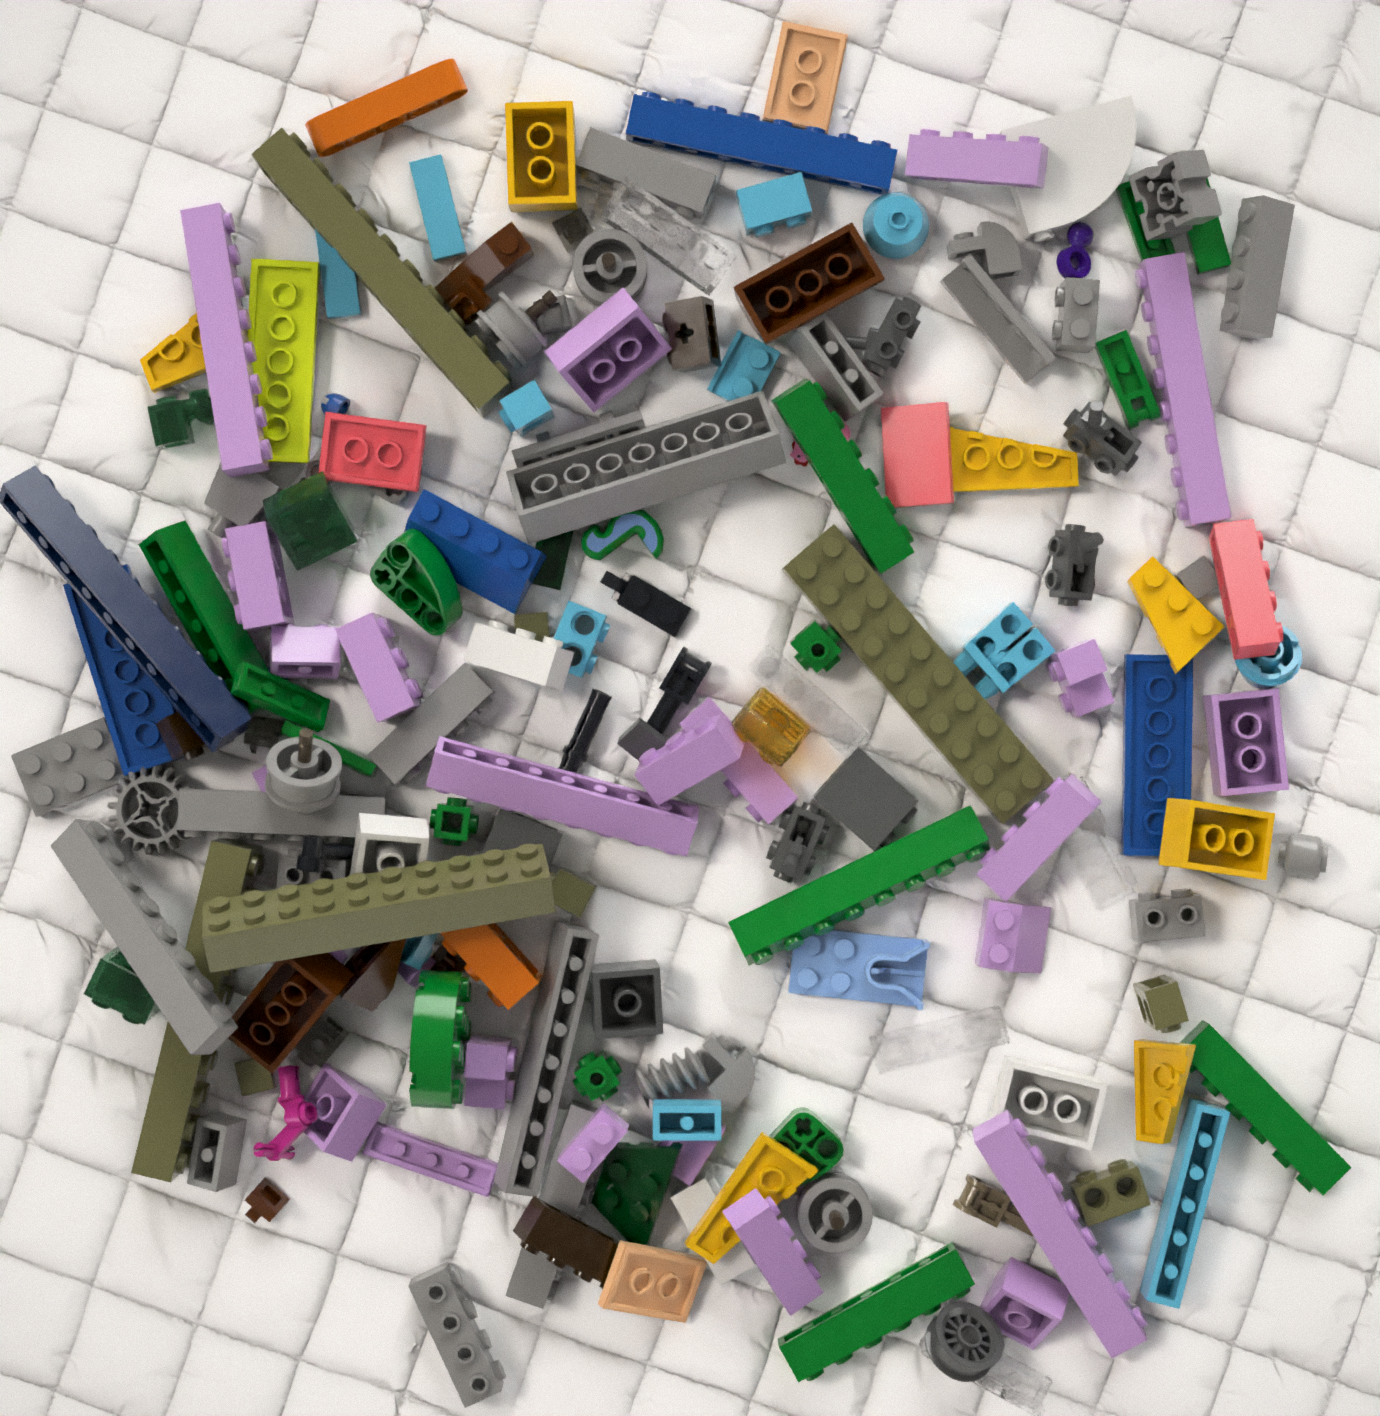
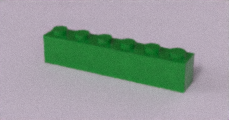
[771,379,915,574]
[138,520,269,715]
[1179,1020,1352,1196]
[778,1242,975,1383]

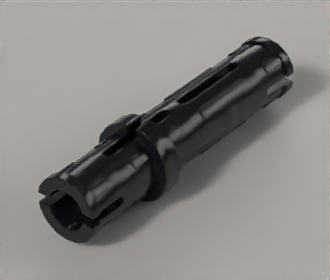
[558,688,612,773]

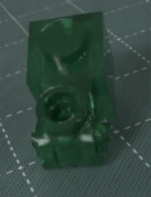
[147,389,215,450]

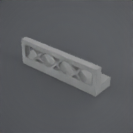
[940,254,1056,384]

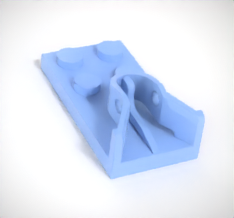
[788,929,930,1010]

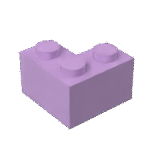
[1046,639,1115,717]
[464,1034,518,1109]

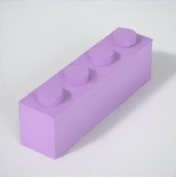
[905,129,1049,189]
[679,697,799,824]
[976,774,1102,902]
[722,1188,823,1316]

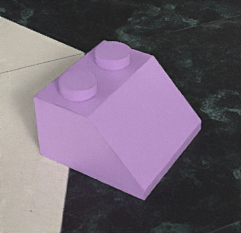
[974,897,1051,973]
[304,1062,387,1162]
[980,1257,1070,1350]

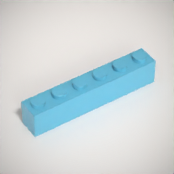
[1139,1097,1230,1309]

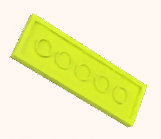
[247,258,320,464]

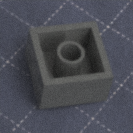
[590,959,663,1039]

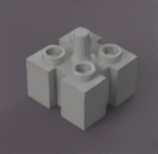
[1129,150,1222,241]

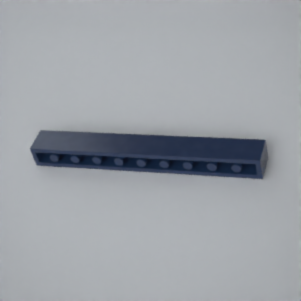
[0,465,252,753]

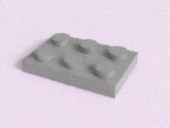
[11,717,130,817]

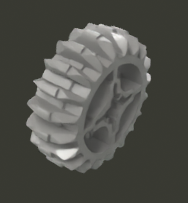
[107,765,194,855]

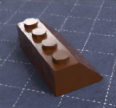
[733,222,885,345]

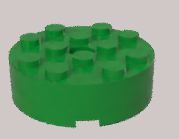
[409,970,472,1109]

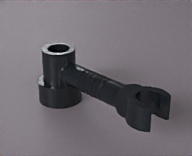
[296,835,354,873]

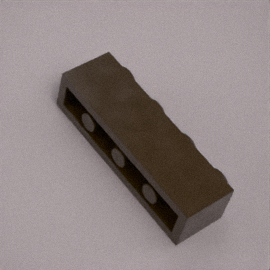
[513,1196,620,1289]

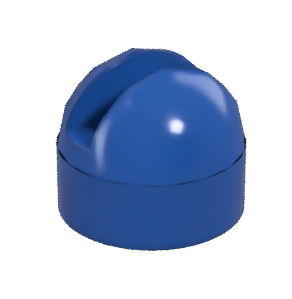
[321,393,350,415]

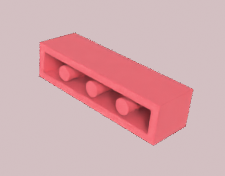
[1208,519,1284,660]

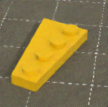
[950,427,1079,493]
[685,1132,818,1264]

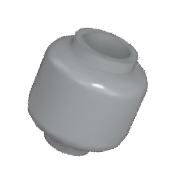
[1278,833,1329,880]

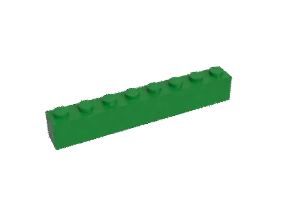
[728,805,990,966]

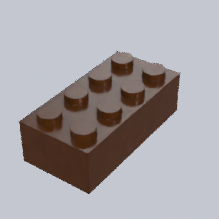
[228,952,355,1074]

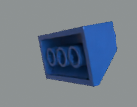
[404,489,547,615]

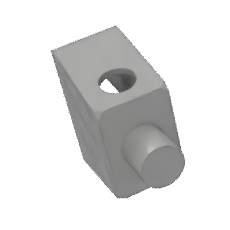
[204,462,285,538]

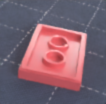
[881,402,954,508]
[318,412,427,492]

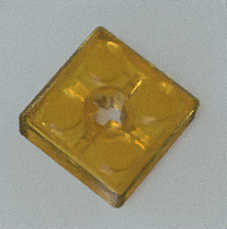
[731,687,810,767]

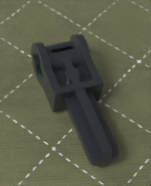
[647,646,712,735]

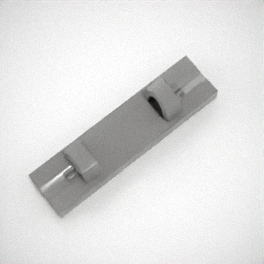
[512,410,646,468]

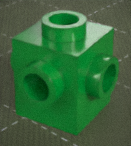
[790,619,842,673]
[429,797,479,846]
[572,1050,623,1101]

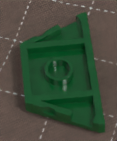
[591,1142,683,1246]

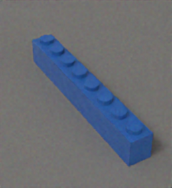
[626,92,898,195]

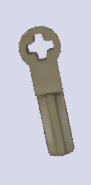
[952,1174,1035,1238]

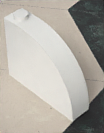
[999,95,1137,243]

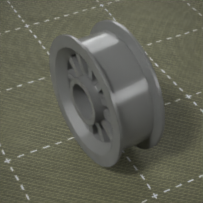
[925,1301,1004,1382]

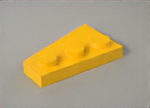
[1134,1039,1196,1144]

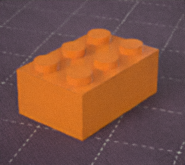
[440,923,543,1010]

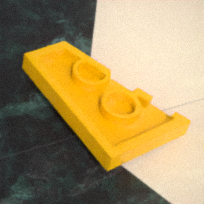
[140,312,206,393]
[1127,556,1225,675]

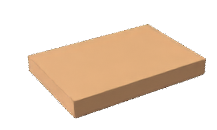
[762,21,848,134]
[598,1240,707,1323]

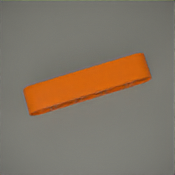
[305,58,468,157]

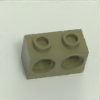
[1133,974,1189,1033]
[1069,1159,1151,1227]

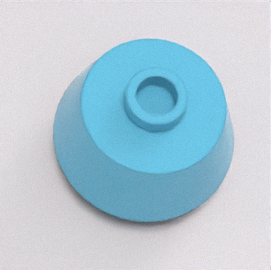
[863,192,929,259]
[1235,625,1302,689]

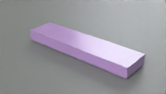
[362,1121,498,1197]

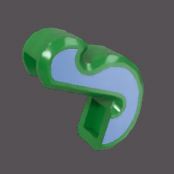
[581,509,664,561]

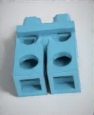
[953,602,1056,700]

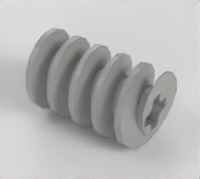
[635,1047,711,1108]

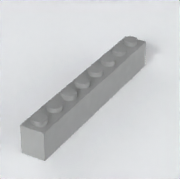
[50,819,238,1055]
[493,921,600,1197]

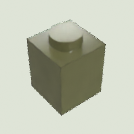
[550,867,597,918]

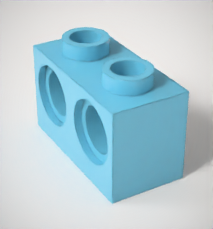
[553,601,610,678]

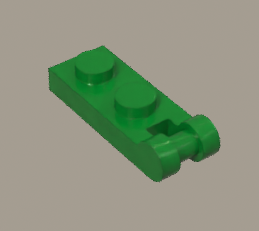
[1095,330,1161,430]

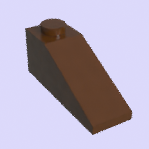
[434,221,534,310]
[339,939,406,1012]

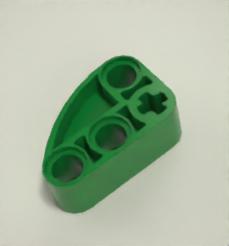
[370,528,463,636]
[769,1107,844,1187]

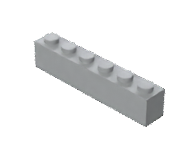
[177,788,385,843]
[505,1100,600,1309]

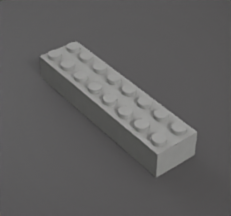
[506,390,787,544]

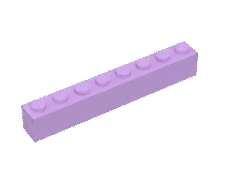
[180,202,273,478]
[1135,252,1231,527]
[426,736,699,857]
[972,1110,1148,1358]

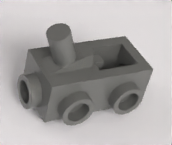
[846,297,921,378]
[1062,401,1142,476]
[1045,524,1104,606]
[766,801,829,883]

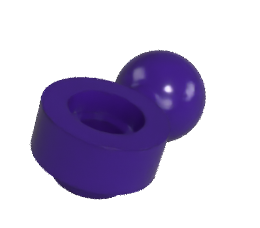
[1056,222,1094,279]

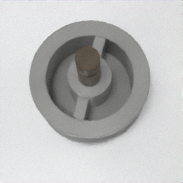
[572,229,647,306]
[474,290,558,371]
[265,728,342,815]
[797,1173,873,1253]

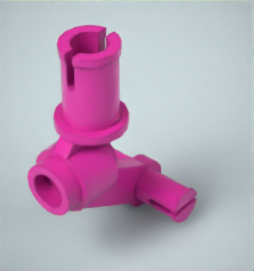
[253,1065,317,1161]

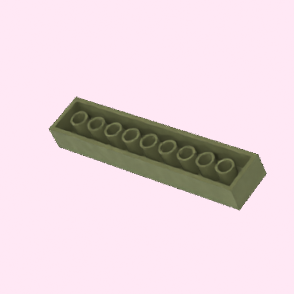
[251,127,513,418]
[782,524,1054,824]
[131,838,265,1183]
[202,844,556,973]

